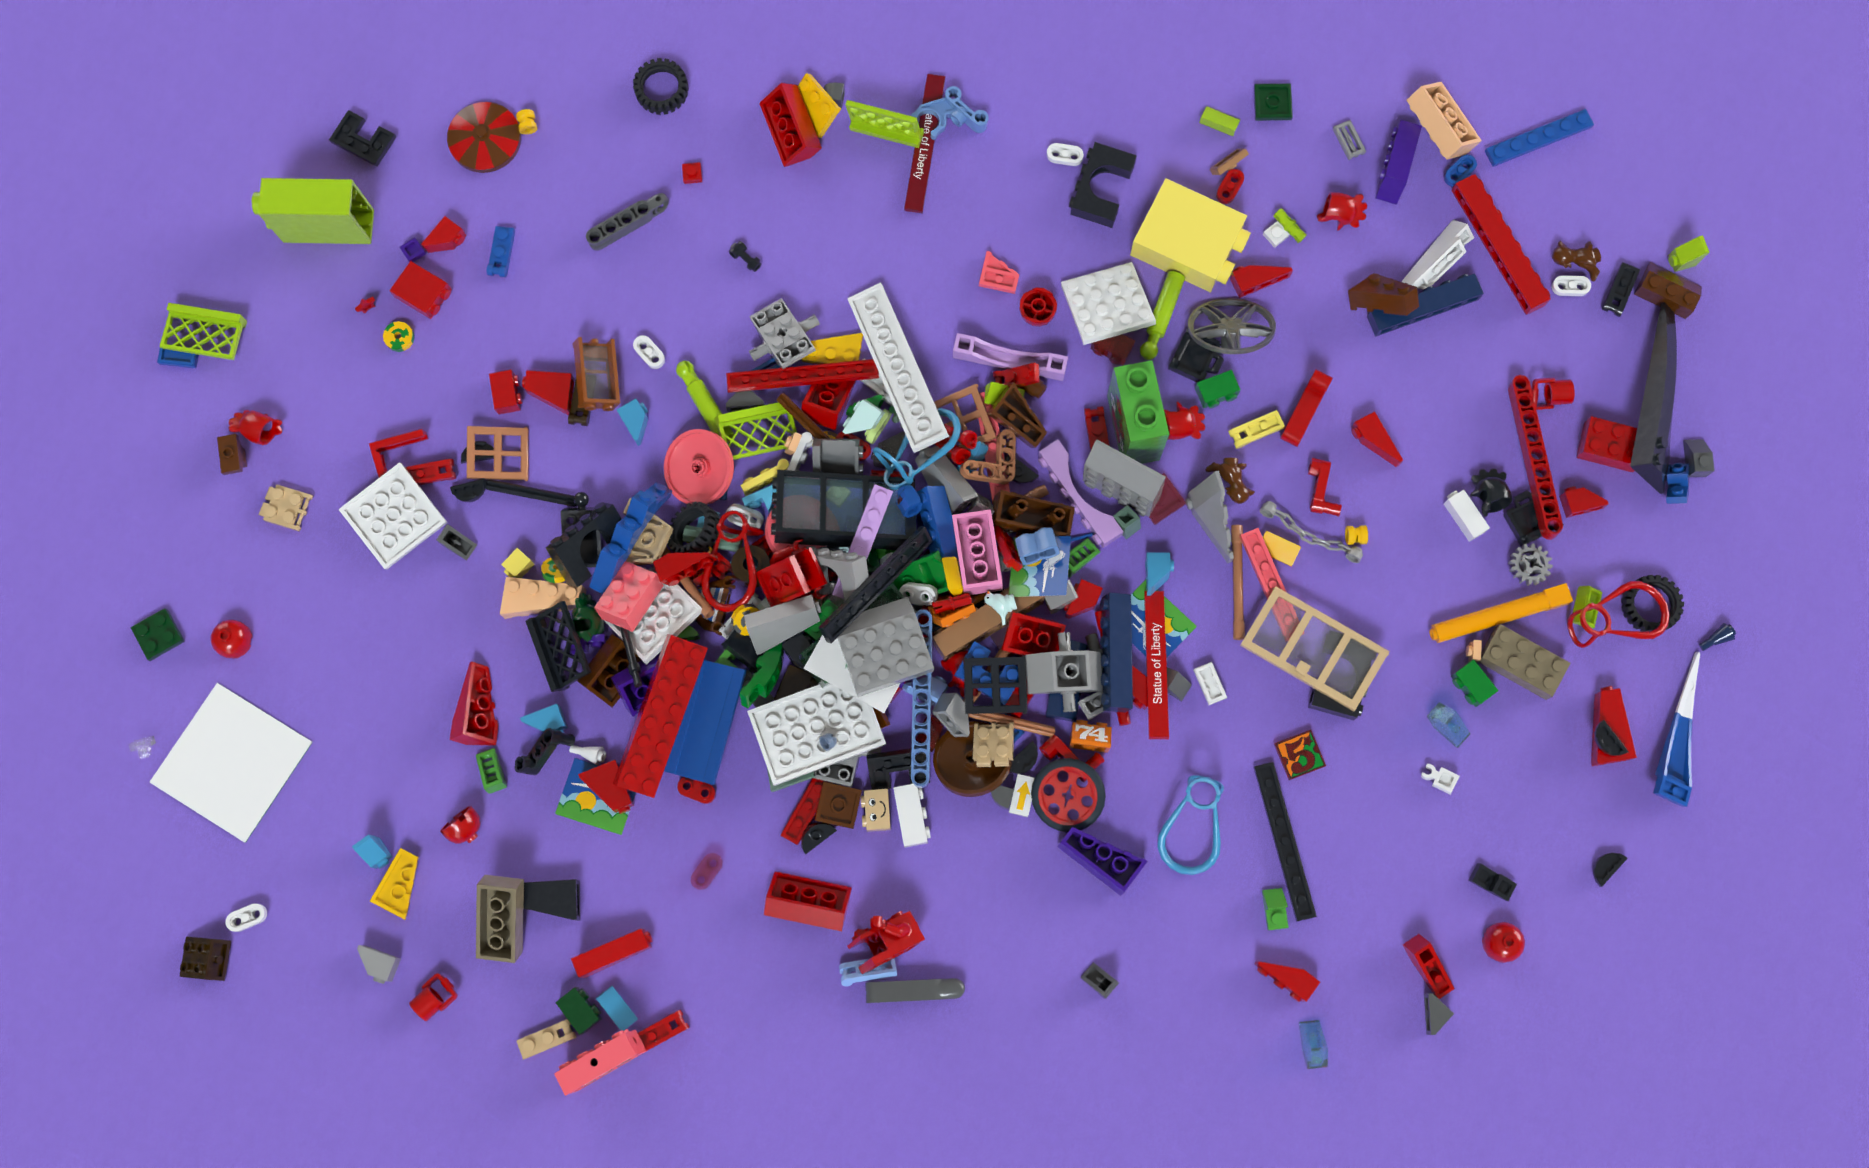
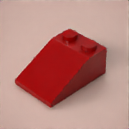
[801,381,856,430]
[1001,612,1066,655]

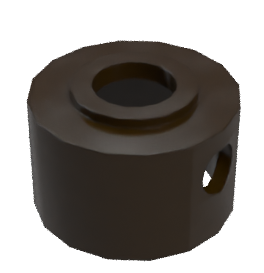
[731,545,770,588]

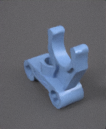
[911,86,989,140]

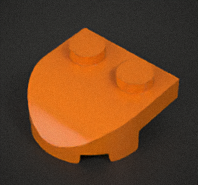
[928,593,976,628]

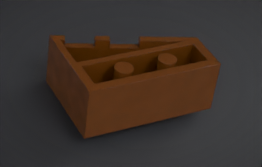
[1348,273,1419,316]
[987,382,1047,448]

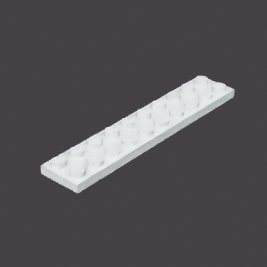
[847,282,949,453]

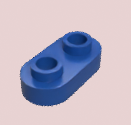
[1444,155,1477,187]

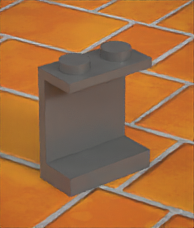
[812,438,863,475]

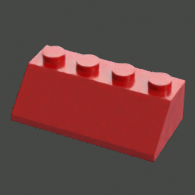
[759,83,822,167]
[764,871,852,932]

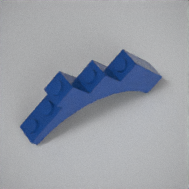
[589,482,672,594]

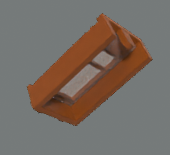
[572,337,620,411]

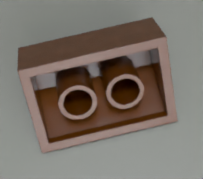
[1634,262,1702,319]
[577,634,641,708]

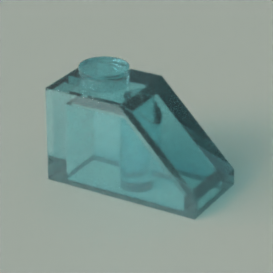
[1427,702,1470,748]
[1299,1020,1328,1069]

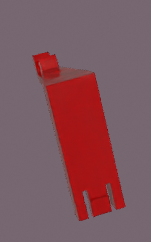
[369,429,428,478]

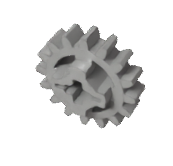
[1508,543,1553,586]

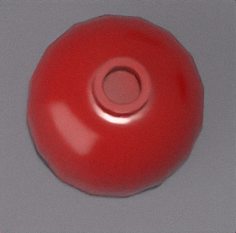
[1019,287,1057,327]
[211,620,252,659]
[440,806,481,844]
[1482,922,1525,963]

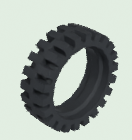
[633,58,689,115]
[667,502,720,553]
[1621,575,1684,632]

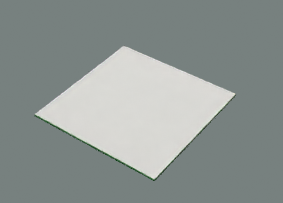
[150,683,313,843]

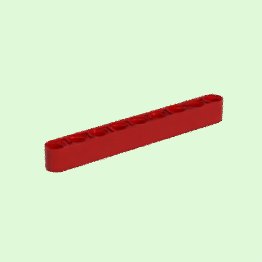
[1508,375,1563,540]

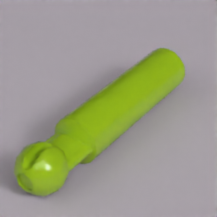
[1140,271,1185,360]
[676,360,734,442]

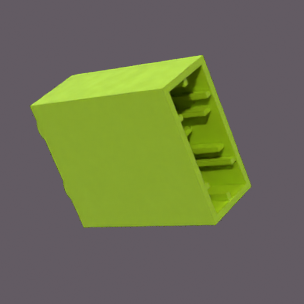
[252,178,374,244]

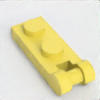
[1228,410,1285,449]
[740,459,789,496]

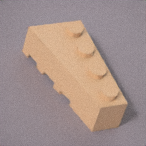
[500,577,586,619]

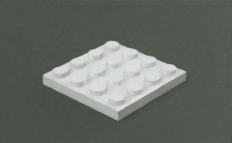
[1061,262,1156,345]
[339,462,448,570]
[604,565,702,665]

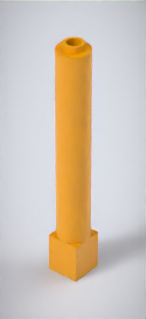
[1429,583,1573,643]

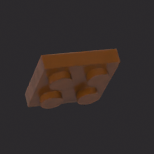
[814,782,862,829]

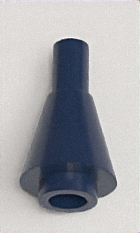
[1699,623,1736,651]

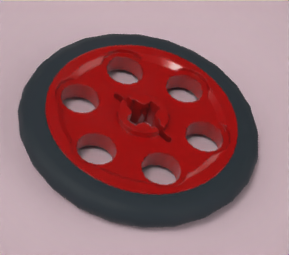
[1031,758,1106,832]

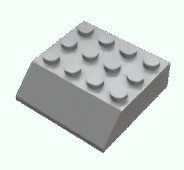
[1083,440,1166,517]
[837,597,934,697]

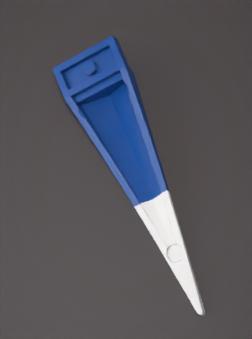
[1653,652,1700,807]

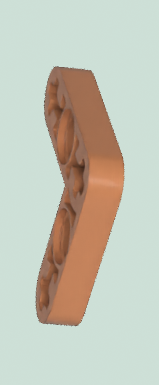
[960,429,1016,484]

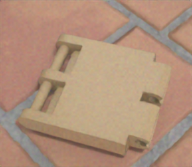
[258,484,313,532]
[973,722,1014,767]

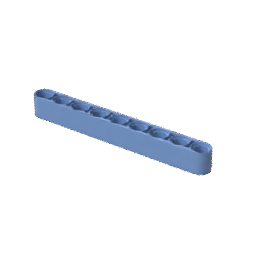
[911,610,933,788]

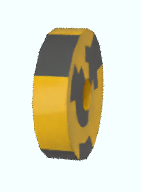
[731,604,760,636]

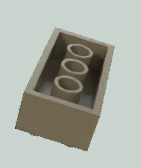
[1478,624,1571,700]
[476,875,524,963]

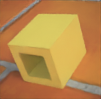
[501,548,535,578]

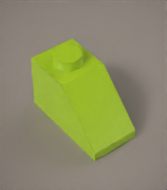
[1668,235,1709,272]

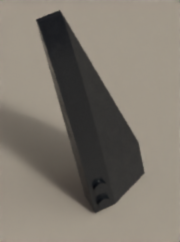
[1630,302,1677,494]

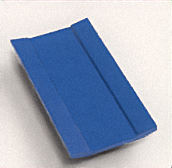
[664,660,747,785]

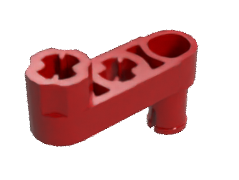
[1308,458,1342,517]
[1039,735,1105,782]

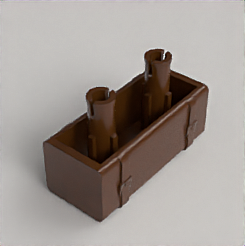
[992,490,1075,536]

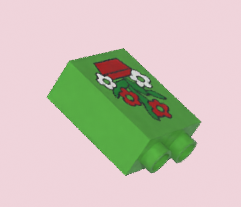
[1107,360,1169,464]

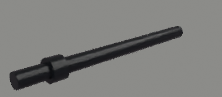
[620,627,642,688]

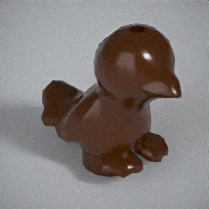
[1552,240,1601,282]
[1205,457,1255,504]

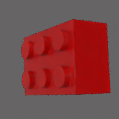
[1576,416,1637,473]

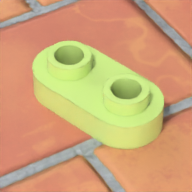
[865,409,892,444]

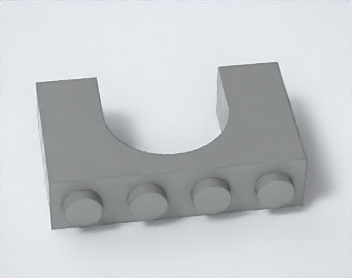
[801,546,869,601]

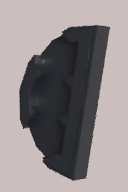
[461,441,494,464]
[1005,455,1039,484]
[450,478,487,502]
[1594,720,1629,756]
[1009,741,1038,774]
[801,822,837,855]
[1593,853,1628,887]

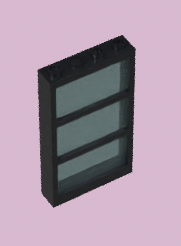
[771,470,916,550]

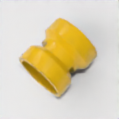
[516,109,537,134]
[1345,525,1368,545]

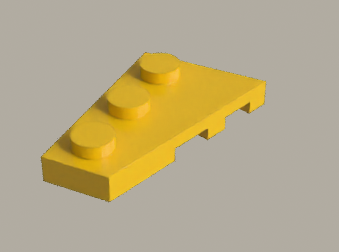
[798,73,841,138]
[370,848,419,920]

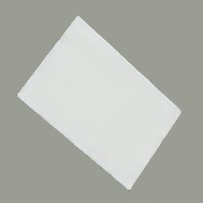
[803,635,900,713]

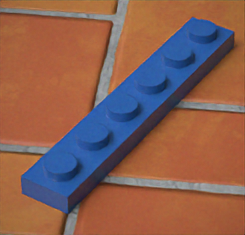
[1485,109,1594,167]

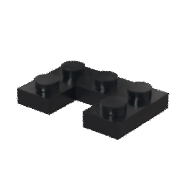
[329,110,396,167]
[866,748,930,790]

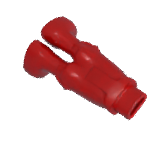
[934,424,977,465]

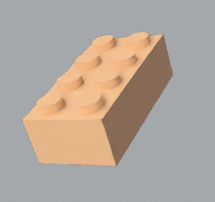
[1406,82,1482,160]

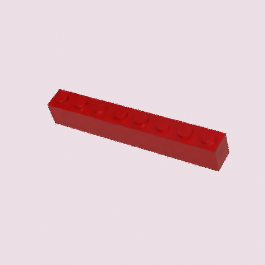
[1451,174,1551,315]

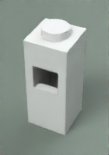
[1444,490,1490,542]

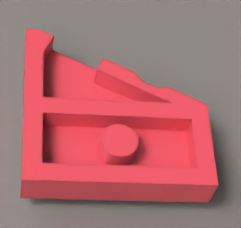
[979,251,1019,294]

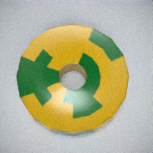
[383,321,415,352]
[541,557,565,583]

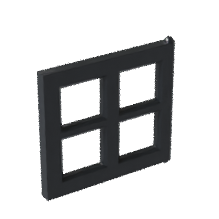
[963,655,1028,714]

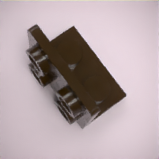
[774,665,825,700]
[180,937,231,981]

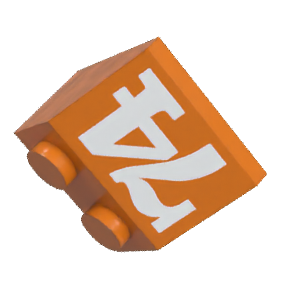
[1069,720,1112,753]

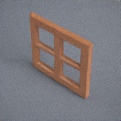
[934,384,997,459]
[467,426,529,481]

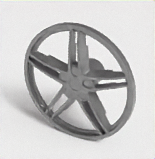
[1188,298,1276,354]

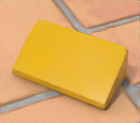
[1263,531,1301,567]
[942,557,963,596]

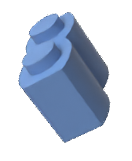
[1015,527,1060,565]

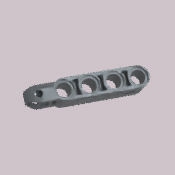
[586,193,669,251]
[865,978,965,1003]

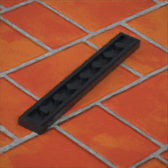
[818,526,933,644]
[1253,762,1317,922]

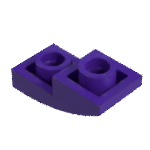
[569,634,608,655]

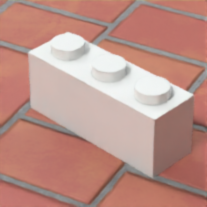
[894,784,931,848]

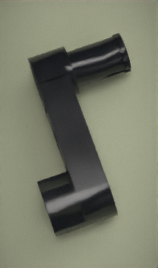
[515,728,575,776]

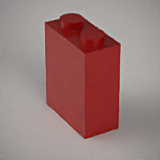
[389,261,452,319]

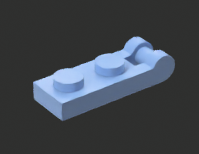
[839,958,897,986]

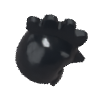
[1470,469,1512,517]

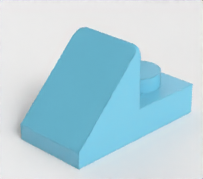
[742,485,776,513]

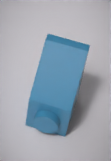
[617,399,648,446]
[1145,552,1174,596]
[520,704,568,733]
[352,834,393,869]

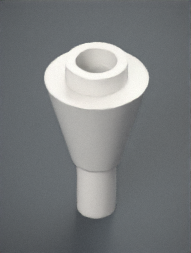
[569,745,606,766]

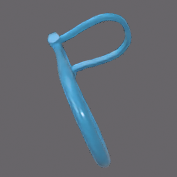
[873,408,961,490]
[1157,775,1224,875]

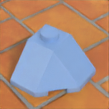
[902,676,948,707]

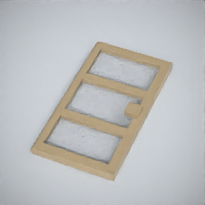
[1240,586,1390,711]

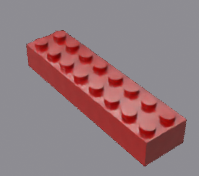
[613,634,708,798]

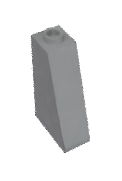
[915,446,978,515]
[744,594,821,655]

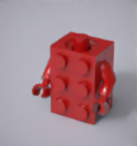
[756,539,828,607]
[847,911,925,974]

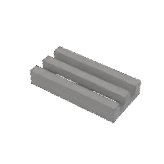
[1333,120,1366,161]

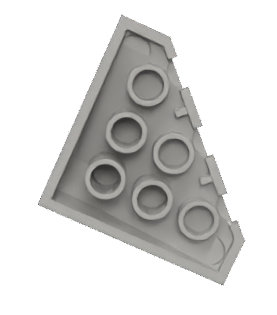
[1185,471,1234,563]

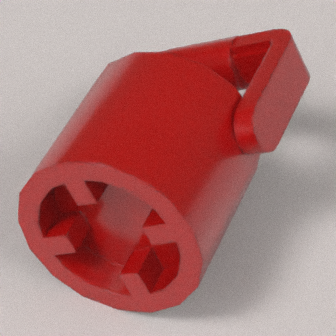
[1531,378,1575,410]
[409,973,458,1021]

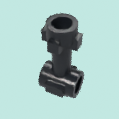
[729,241,761,272]

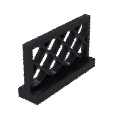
[525,601,591,692]

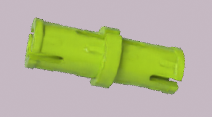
[1273,208,1307,243]

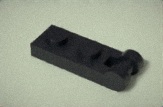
[1602,262,1640,317]

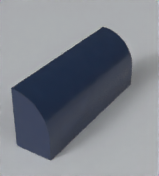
[1046,640,1088,722]

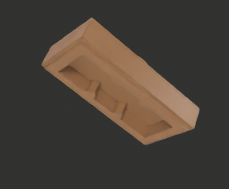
[1209,148,1249,175]

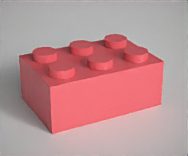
[594,561,664,632]

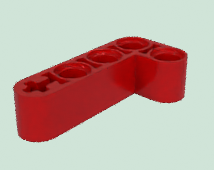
[1280,369,1333,447]

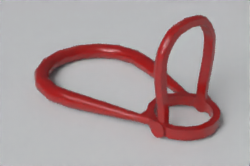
[701,510,765,612]
[1567,581,1670,648]

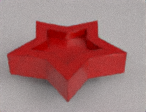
[355,296,375,314]

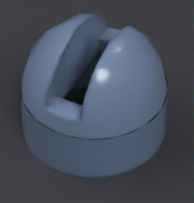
[819,733,837,751]

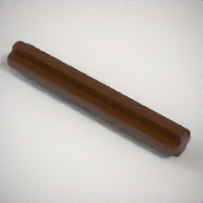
[777,393,830,439]

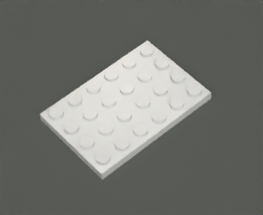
[747,682,886,786]

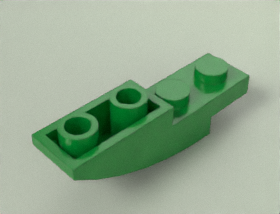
[740,643,784,709]

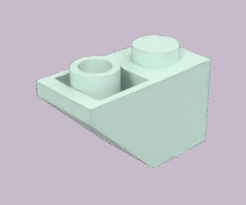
[842,400,885,434]

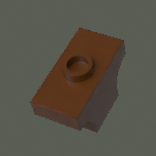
[217,434,247,475]

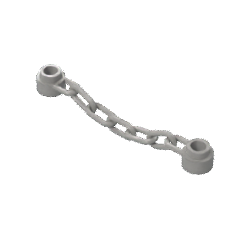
[1260,501,1363,563]

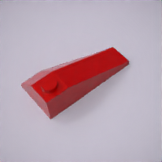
[450,662,498,745]

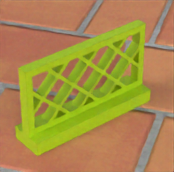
[845,100,924,148]
[159,303,247,360]
[714,402,797,460]

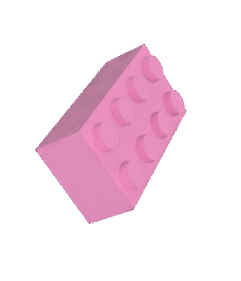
[952,509,1003,595]

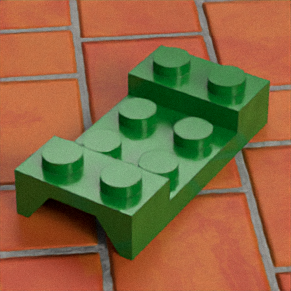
[880,550,948,605]

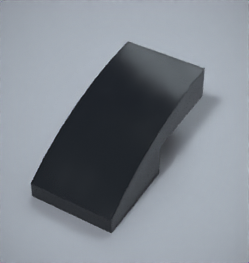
[1468,863,1517,901]

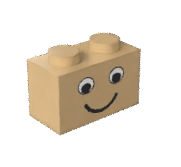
[861,789,891,832]

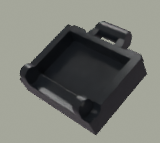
[1168,328,1224,382]
[1503,490,1564,547]
[721,628,766,673]

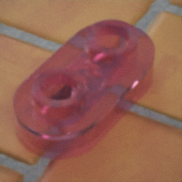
[691,853,723,890]

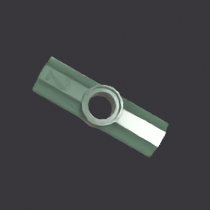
[683,525,743,552]

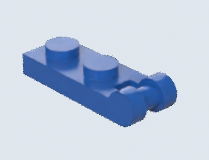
[486,226,515,278]

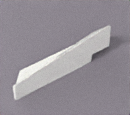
[1401,220,1474,289]

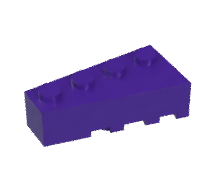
[1376,120,1422,205]
[611,653,660,717]
[1057,827,1148,896]

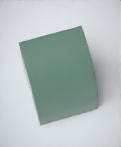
[1113,505,1141,540]

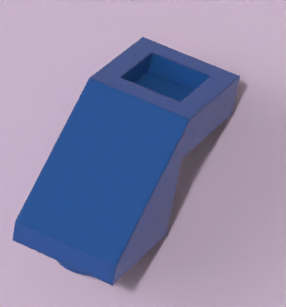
[1666,463,1689,504]

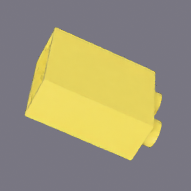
[1130,178,1251,293]

